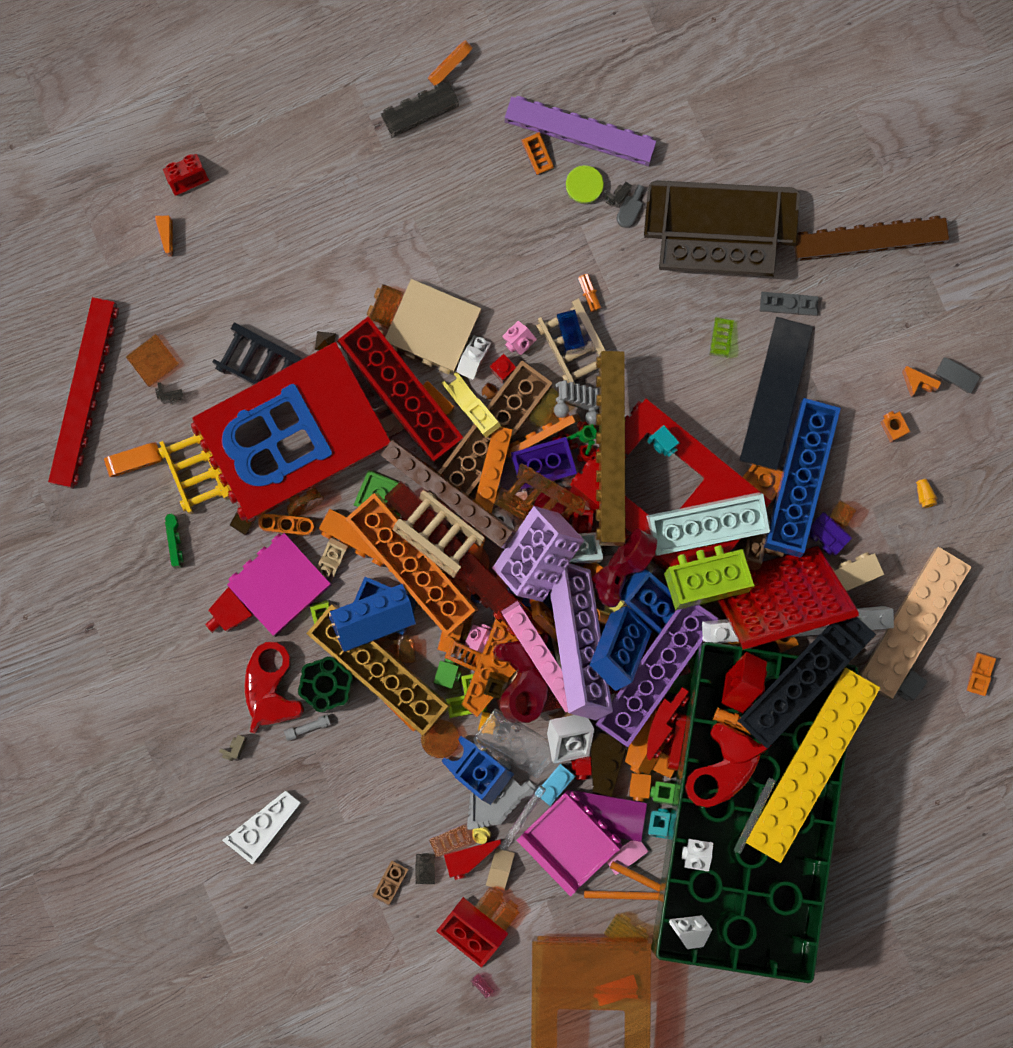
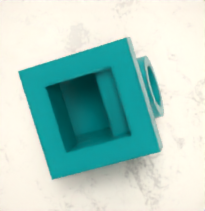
[647,425,679,457]
[648,809,671,839]

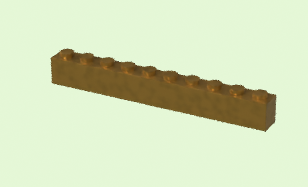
[596,351,625,546]

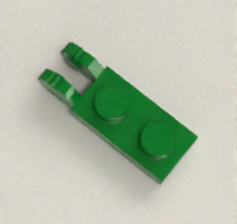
[165,513,184,569]

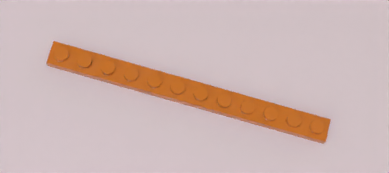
[437,427,512,654]

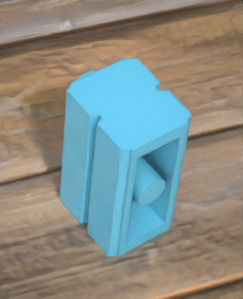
[536,764,575,806]

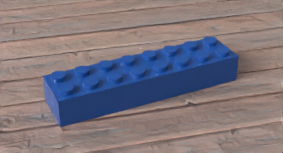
[763,398,841,558]

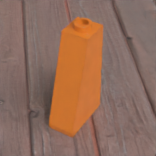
[625,701,682,775]

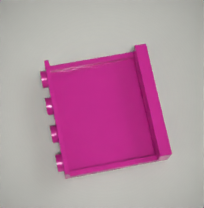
[227,533,332,637]
[516,790,622,897]

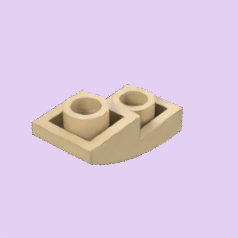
[317,538,348,582]

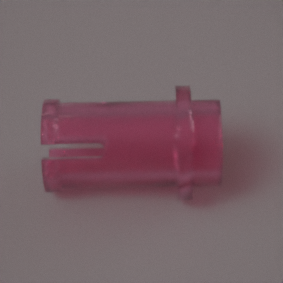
[470,973,495,999]

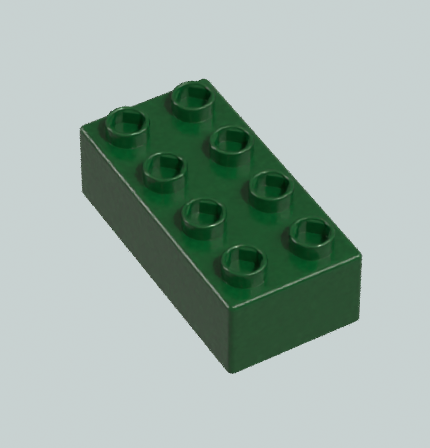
[651,642,858,984]

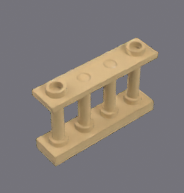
[536,298,605,385]
[393,490,485,578]

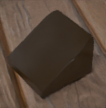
[230,512,256,536]
[484,672,508,699]

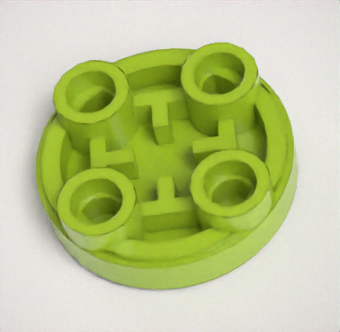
[566,165,604,204]

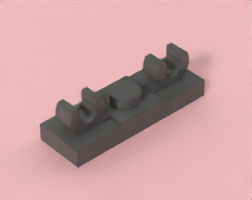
[760,292,818,316]

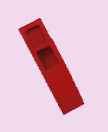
[647,687,690,761]

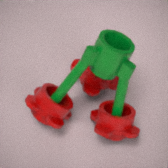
[552,421,597,462]

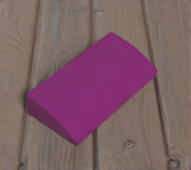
[570,790,648,842]

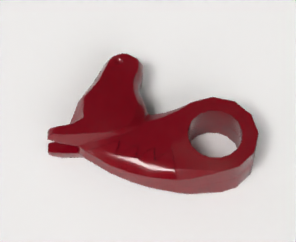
[592,529,658,607]
[493,633,549,724]

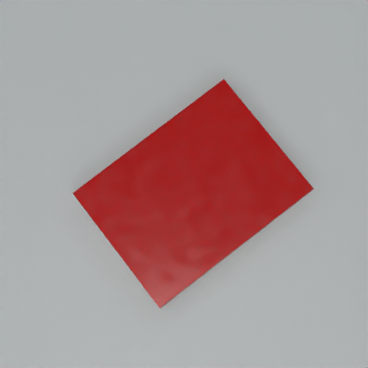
[718,546,859,650]

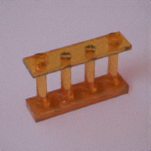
[494,463,586,521]

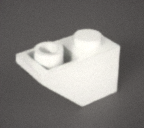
[456,335,491,380]
[669,915,712,949]

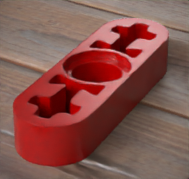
[667,714,687,771]

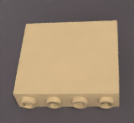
[385,279,481,375]

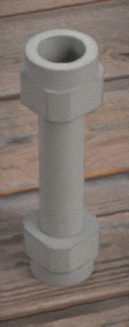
[284,714,331,741]

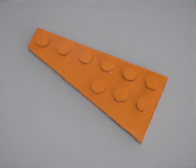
[462,591,547,717]

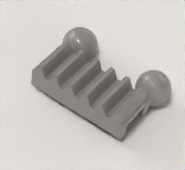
[554,380,599,425]

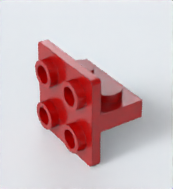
[163,154,209,196]

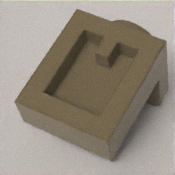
[219,735,247,761]

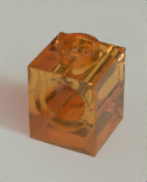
[829,500,856,528]

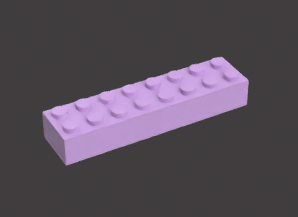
[550,563,613,720]

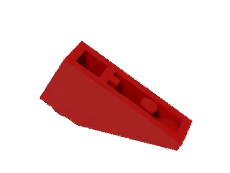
[444,839,501,880]

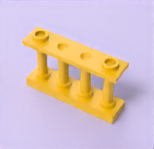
[158,434,229,514]

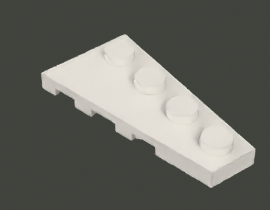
[222,791,301,864]

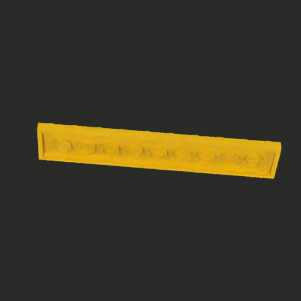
[745,667,880,863]

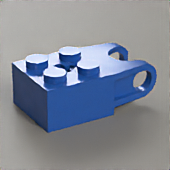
[442,736,514,805]

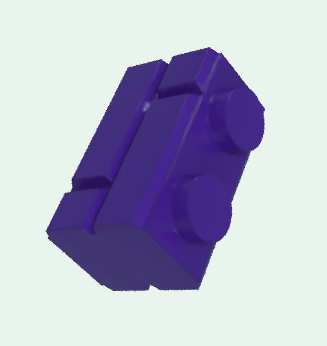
[809,512,852,556]

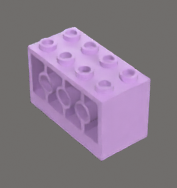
[493,506,584,602]

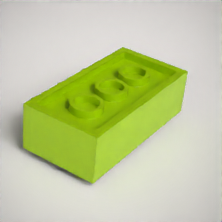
[664,545,754,610]

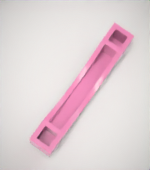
[501,601,568,712]

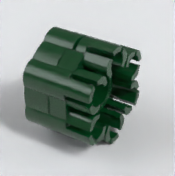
[298,656,354,713]

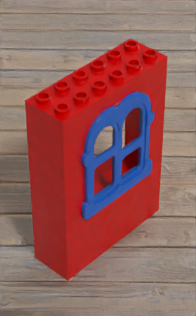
[191,342,391,523]

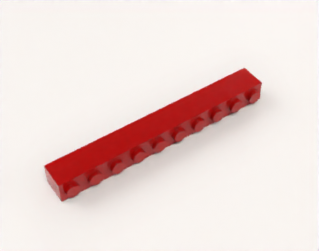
[48,297,119,489]

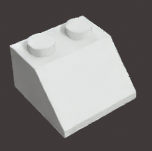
[547,715,594,764]

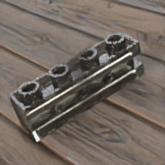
[381,82,459,138]

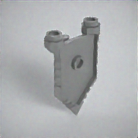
[467,756,538,830]

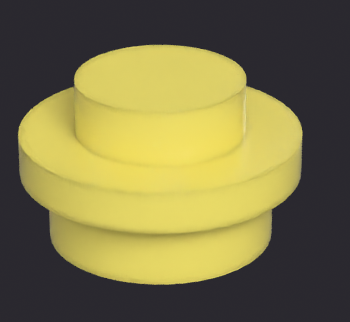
[472,827,491,844]

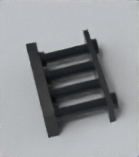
[212,322,302,385]

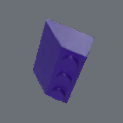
[511,437,577,492]

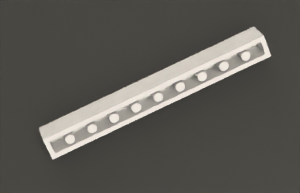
[702,606,894,643]

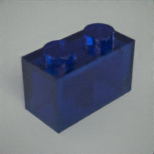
[556,309,585,355]

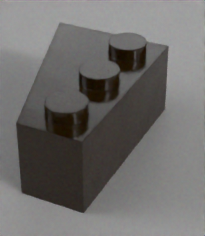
[591,731,626,797]

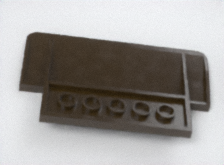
[644,180,800,277]

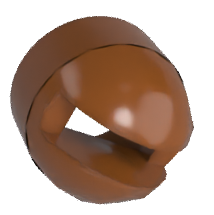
[482,383,498,400]

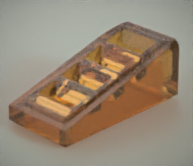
[429,824,472,857]

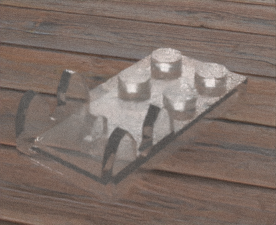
[473,709,552,778]

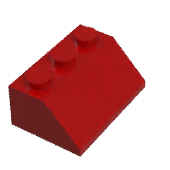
[436,897,509,968]

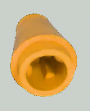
[916,479,938,509]

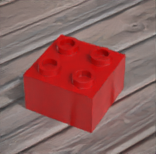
[722,652,768,713]

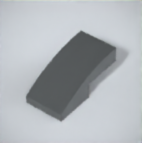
[935,357,980,393]

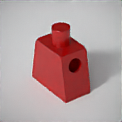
[205,587,253,633]

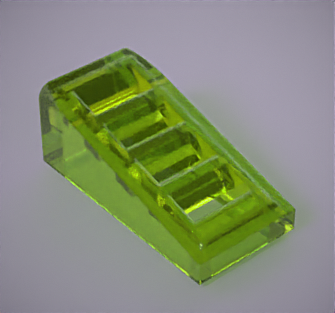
[709,317,734,358]

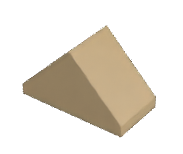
[486,848,515,891]

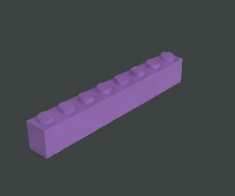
[505,96,656,167]

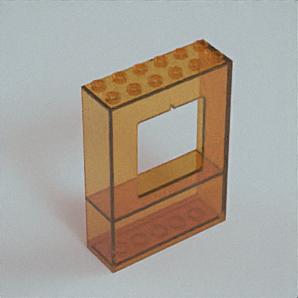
[531,936,651,1048]

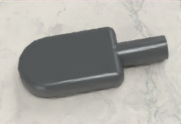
[616,185,645,228]

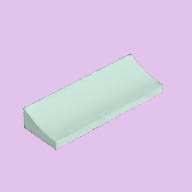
[646,493,770,556]

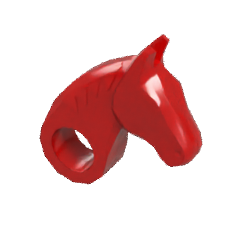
[245,642,304,734]
[685,722,772,807]

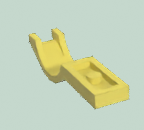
[442,372,501,438]

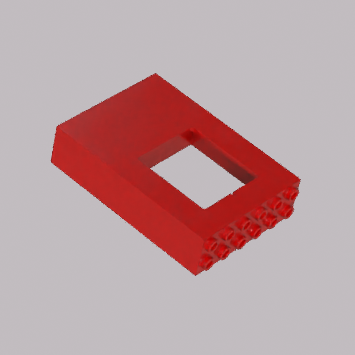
[569,398,771,572]

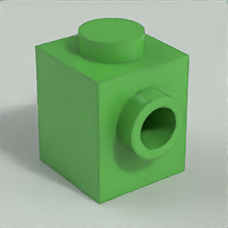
[434,658,461,689]
[650,781,675,805]

